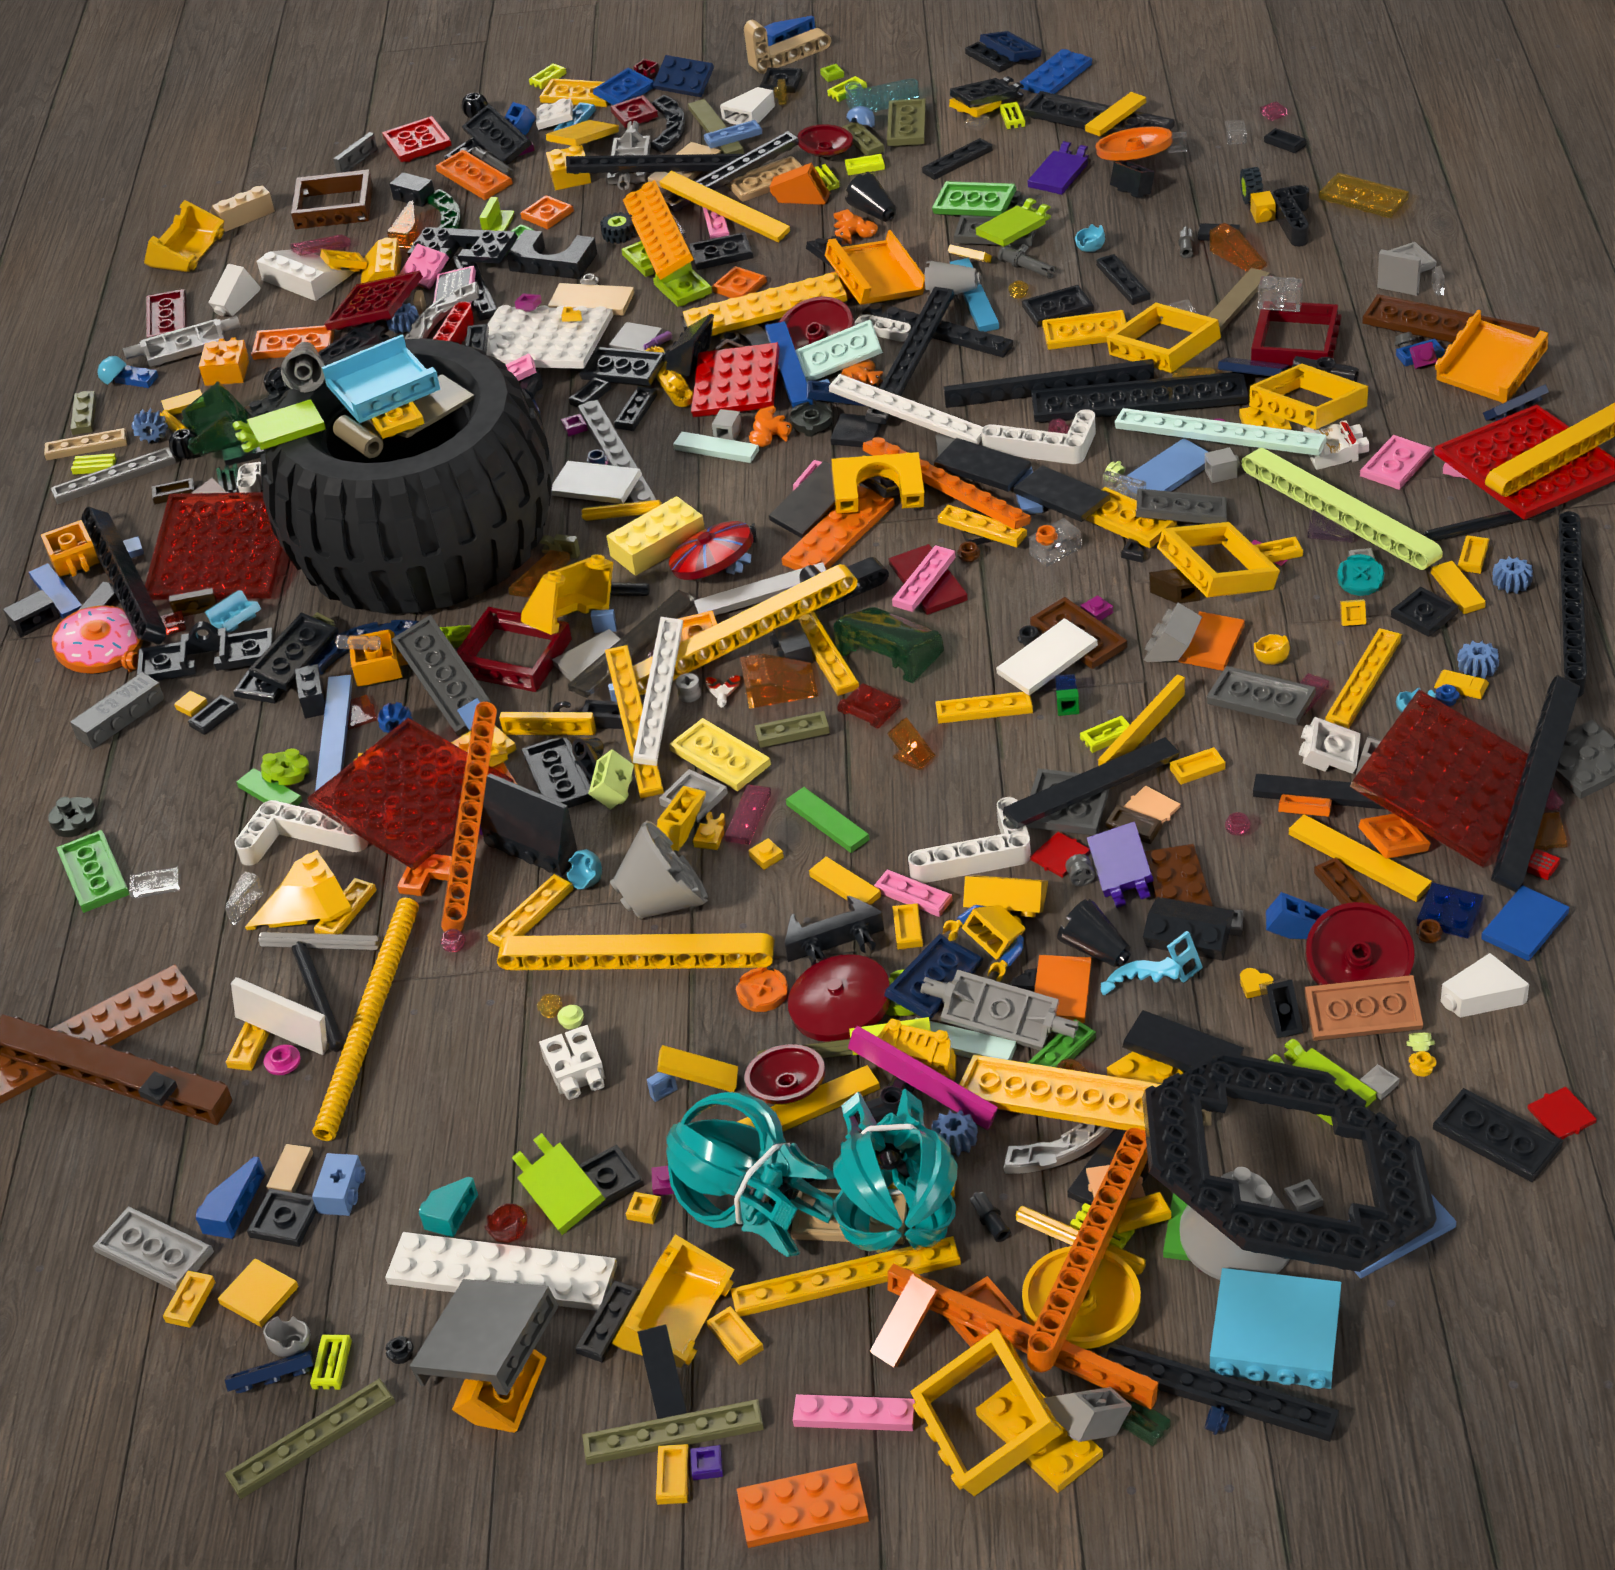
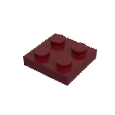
[611,95,658,128]

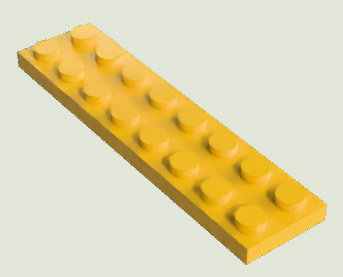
[683,272,847,336]
[959,1055,1161,1130]

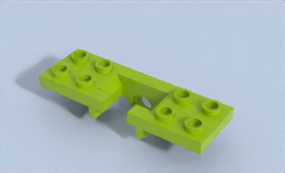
[622,241,712,307]

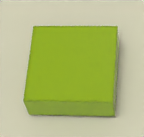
[820,64,844,82]

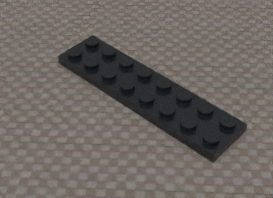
[1023,91,1175,134]

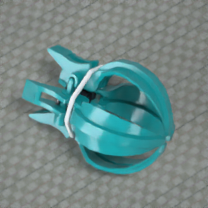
[832,1089,958,1253]
[666,1092,835,1257]

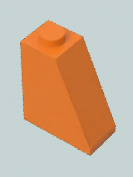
[769,163,830,205]

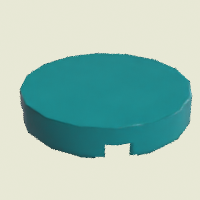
[1337,554,1385,596]

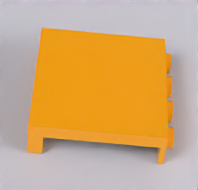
[825,230,925,305]
[1435,310,1548,403]

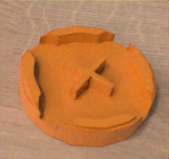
[736,967,789,1012]

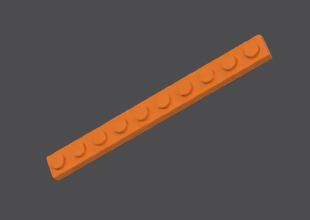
[863,437,1031,530]
[888,1263,1158,1410]

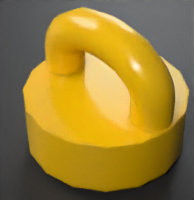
[665,370,686,393]

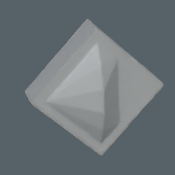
[1360,1064,1399,1100]

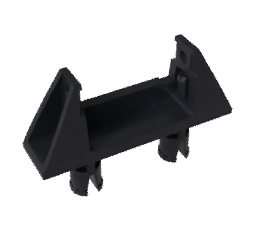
[785,896,884,966]

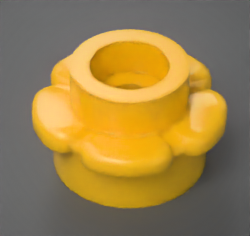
[1409,1051,1436,1077]

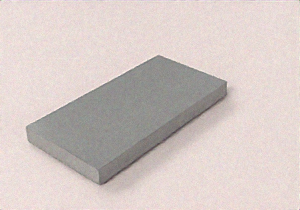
[93,1206,214,1291]

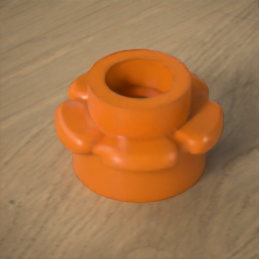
[1036,525,1058,546]
[121,650,139,672]

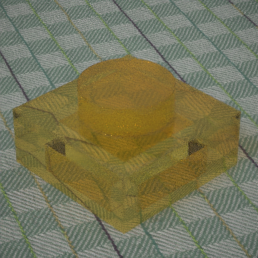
[774,79,787,105]

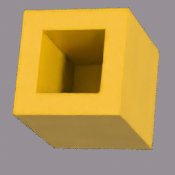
[1250,191,1276,223]

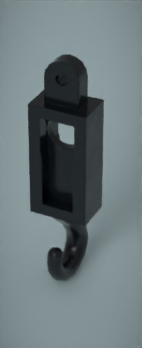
[553,700,624,729]

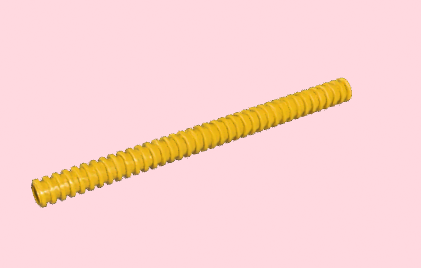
[312,898,419,1141]

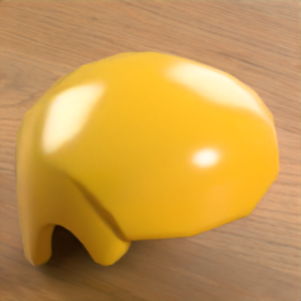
[1254,634,1290,665]

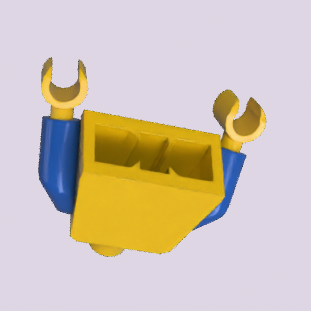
[943,904,1025,982]

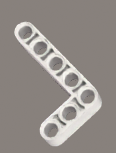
[981,410,1096,464]
[908,797,1031,883]
[235,801,369,866]

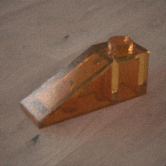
[387,201,419,250]
[1210,223,1267,272]

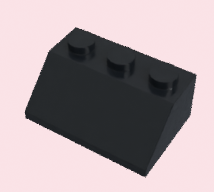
[665,314,714,377]
[1143,897,1234,961]

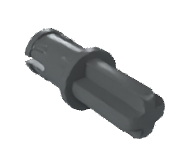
[1178,226,1194,258]

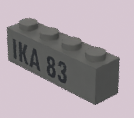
[70,672,165,749]

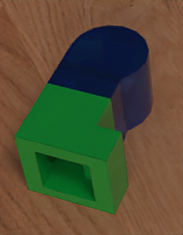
[1055,674,1079,716]

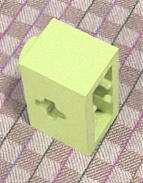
[589,749,634,810]

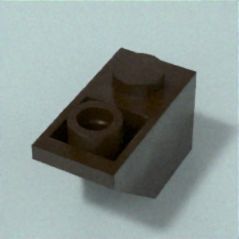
[1149,568,1200,604]

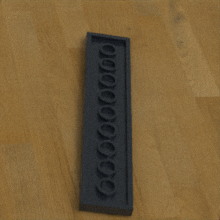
[1031,372,1248,422]

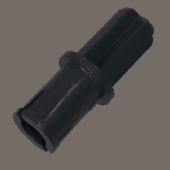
[970,1192,1011,1242]

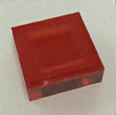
[160,611,186,635]

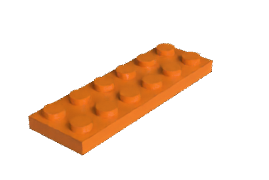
[782,485,895,570]

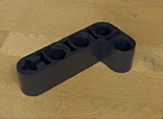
[1272,185,1309,247]
[799,557,889,611]

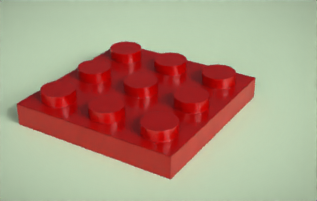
[382,116,452,162]

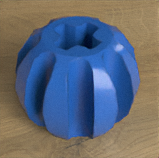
[377,702,413,737]

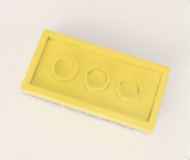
[669,718,771,792]

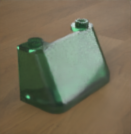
[182,381,248,456]
[834,607,944,683]

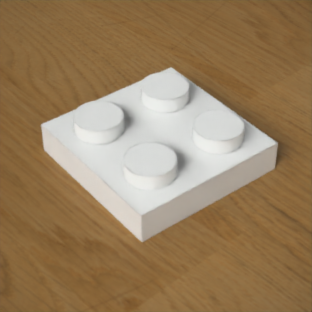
[536,98,573,130]

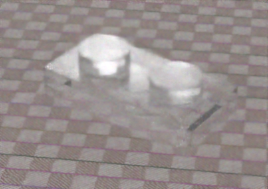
[129,867,181,899]

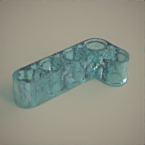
[845,78,920,112]

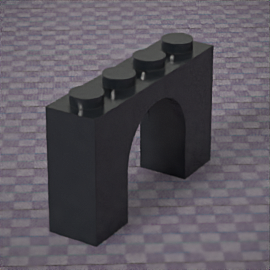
[507,230,598,279]

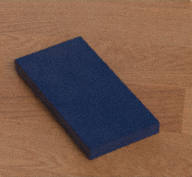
[884,933,983,1021]

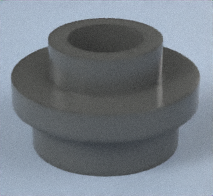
[1394,332,1416,348]

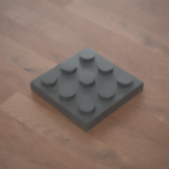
[1555,720,1615,799]
[1026,768,1110,835]

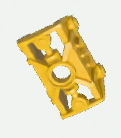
[877,1019,957,1081]

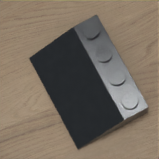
[481,773,578,876]

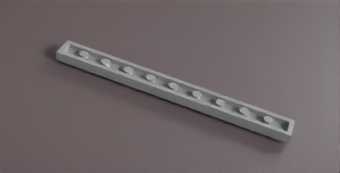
[578,400,656,516]

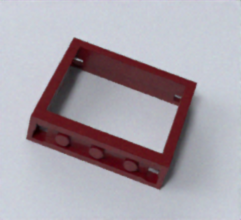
[1251,300,1342,368]
[456,607,572,692]

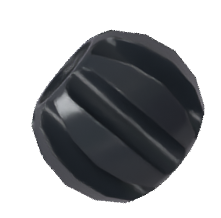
[462,93,488,118]
[263,367,288,394]
[169,428,200,459]

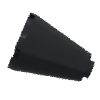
[845,172,896,222]
[1057,899,1131,967]

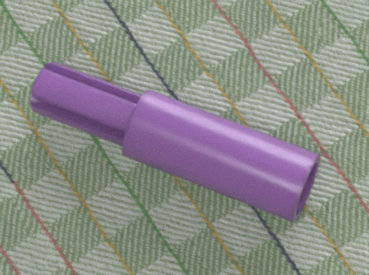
[643,331,672,350]

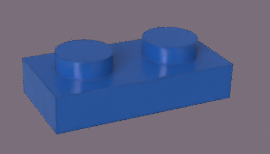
[114,365,159,388]

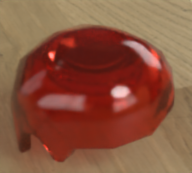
[484,1203,528,1243]

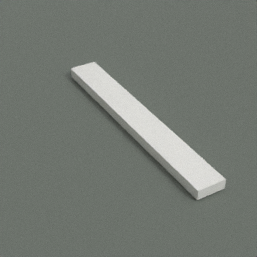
[829,374,983,444]
[633,617,683,766]

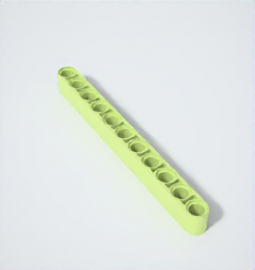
[1241,448,1443,570]

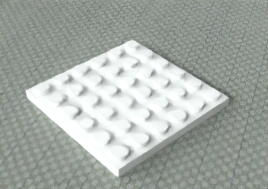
[486,305,613,368]

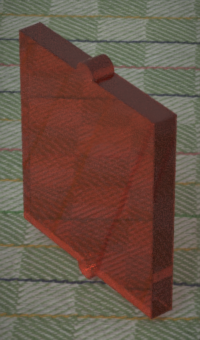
[347,695,377,730]

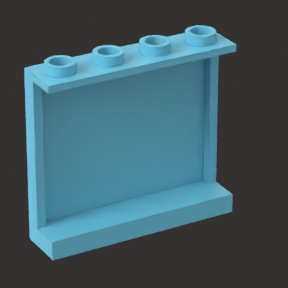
[322,335,441,423]
[1210,1268,1341,1389]

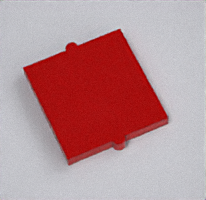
[1030,832,1091,878]
[1527,1086,1597,1139]

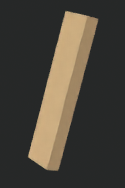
[44,428,127,461]

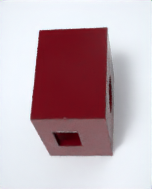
[633,59,659,80]

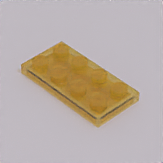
[1319,173,1409,218]

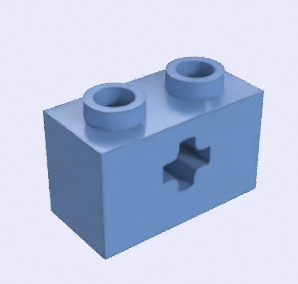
[312,1153,365,1216]

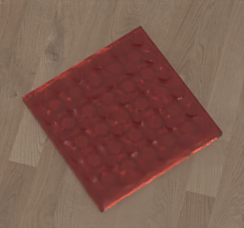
[145,492,282,600]
[1350,689,1528,868]
[307,718,513,870]

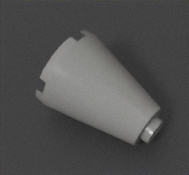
[925,261,981,299]
[281,342,325,393]

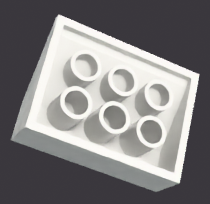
[257,249,355,301]

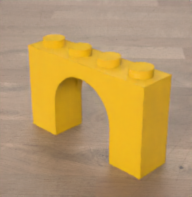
[832,452,924,514]

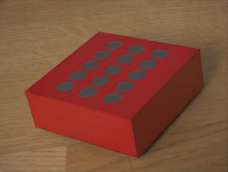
[1527,849,1560,880]

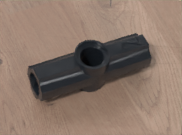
[1292,356,1359,382]

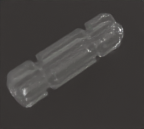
[336,635,381,650]

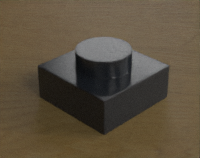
[138,1071,178,1106]

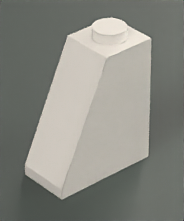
[720,87,775,125]
[208,264,261,316]
[1441,953,1529,1017]

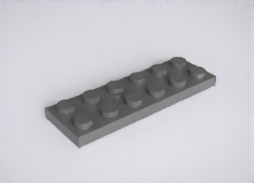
[392,615,492,736]

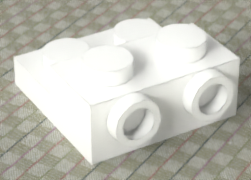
[1299,717,1361,774]

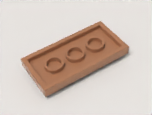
[1304,975,1423,1041]

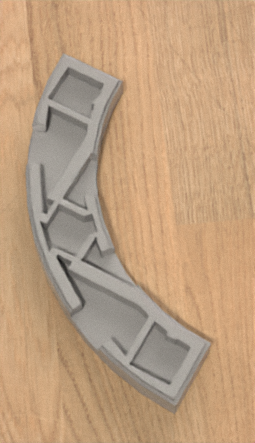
[405,282,479,339]
[1003,1123,1115,1174]

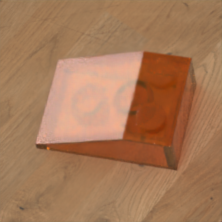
[740,654,818,709]

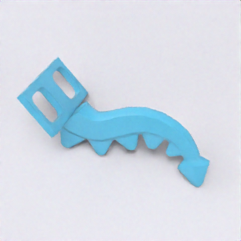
[1101,931,1203,995]

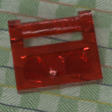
[837,683,901,728]

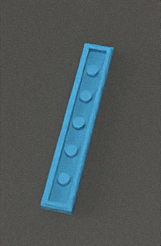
[950,258,999,332]

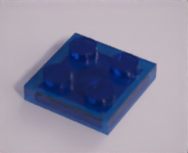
[1417,883,1484,939]

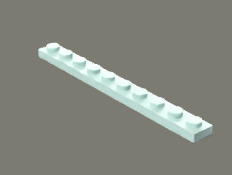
[1115,408,1327,456]

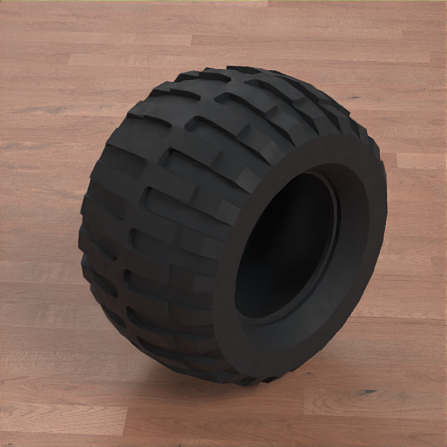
[260,338,554,614]

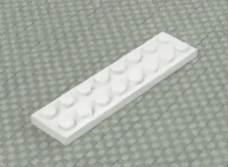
[385,1232,617,1311]

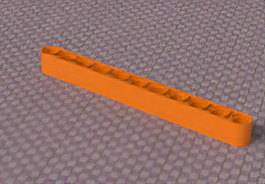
[441,702,497,935]
[1027,1128,1148,1373]

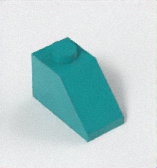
[419,1177,478,1238]

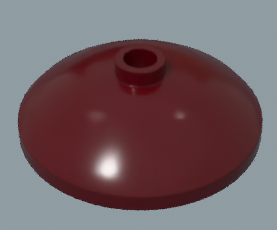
[797,124,853,157]
[744,1044,825,1105]

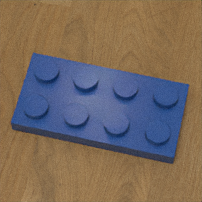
[1020,49,1092,94]

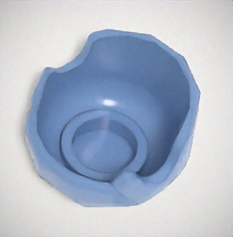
[846,106,875,128]

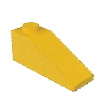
[657,786,706,851]

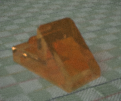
[887,717,936,770]

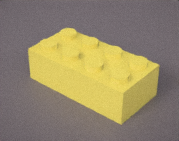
[607,496,705,576]

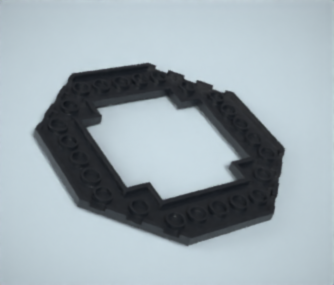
[1142,1052,1437,1272]

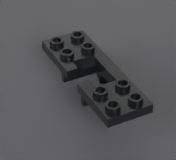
[407,227,518,267]
[137,621,274,681]

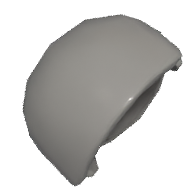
[263,1316,311,1357]

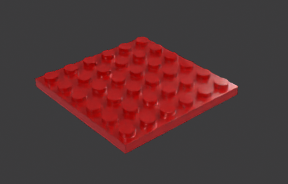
[1434,404,1615,520]

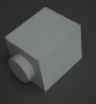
[712,409,742,441]
[1205,447,1240,483]

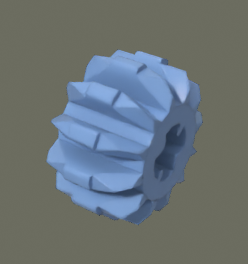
[386,303,419,334]
[132,408,168,443]
[1492,556,1533,594]
[1457,641,1499,679]
[932,1110,978,1157]

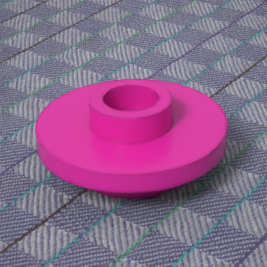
[264,1045,301,1075]

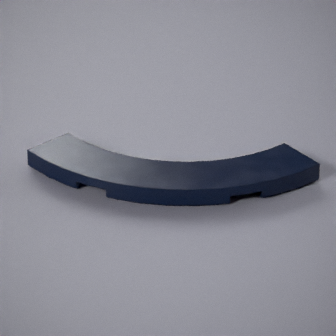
[310,620,419,675]

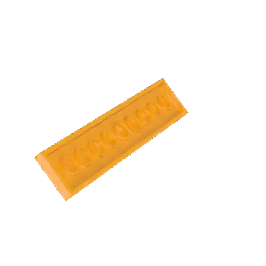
[623,180,694,280]

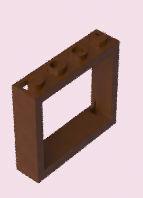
[291,170,373,229]

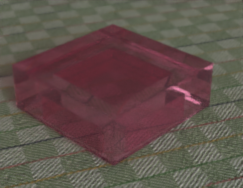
[1260,101,1287,121]

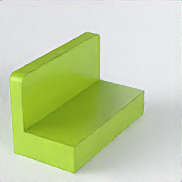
[479,197,515,231]

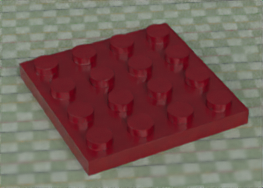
[324,270,423,331]

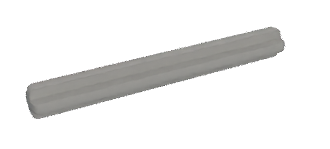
[258,932,380,950]

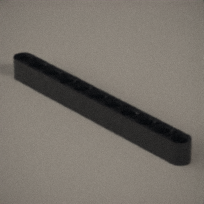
[81,507,166,645]
[1557,511,1587,698]
[1491,675,1580,892]

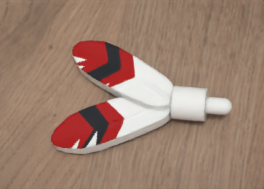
[706,675,740,708]

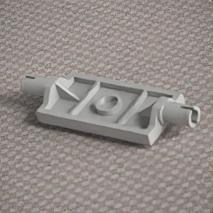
[607,121,651,190]
[123,316,241,367]
[921,970,1079,1050]

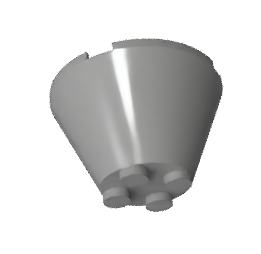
[610,821,708,920]
[1179,1167,1290,1280]

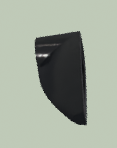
[572,738,604,782]

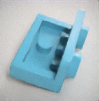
[205,590,261,633]

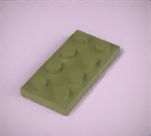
[887,98,926,147]

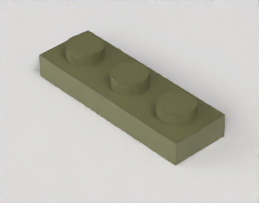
[842,121,884,156]
[71,391,96,435]
[754,711,830,748]

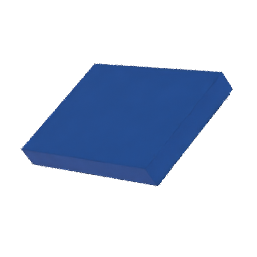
[593,68,654,105]
[1481,885,1569,962]

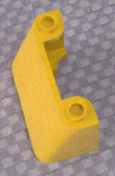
[144,200,225,272]
[521,554,613,635]
[612,1234,735,1368]

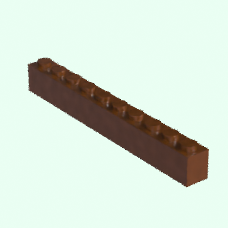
[0,1014,233,1125]

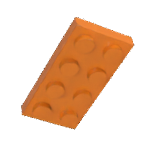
[737,1463,869,1548]

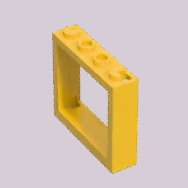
[1106,303,1221,373]
[1249,364,1368,430]
[1157,522,1280,597]
[910,1329,1063,1496]

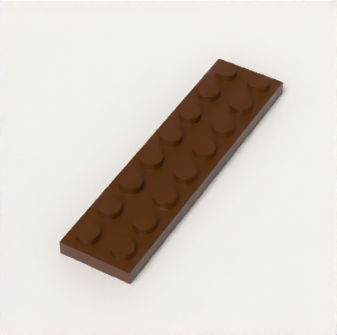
[1362,294,1540,343]

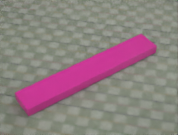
[848,1026,998,1130]

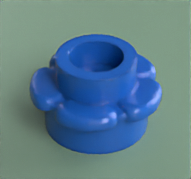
[1435,684,1459,707]

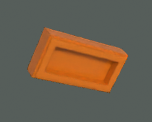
[1278,794,1332,817]

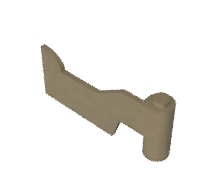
[333,374,475,458]

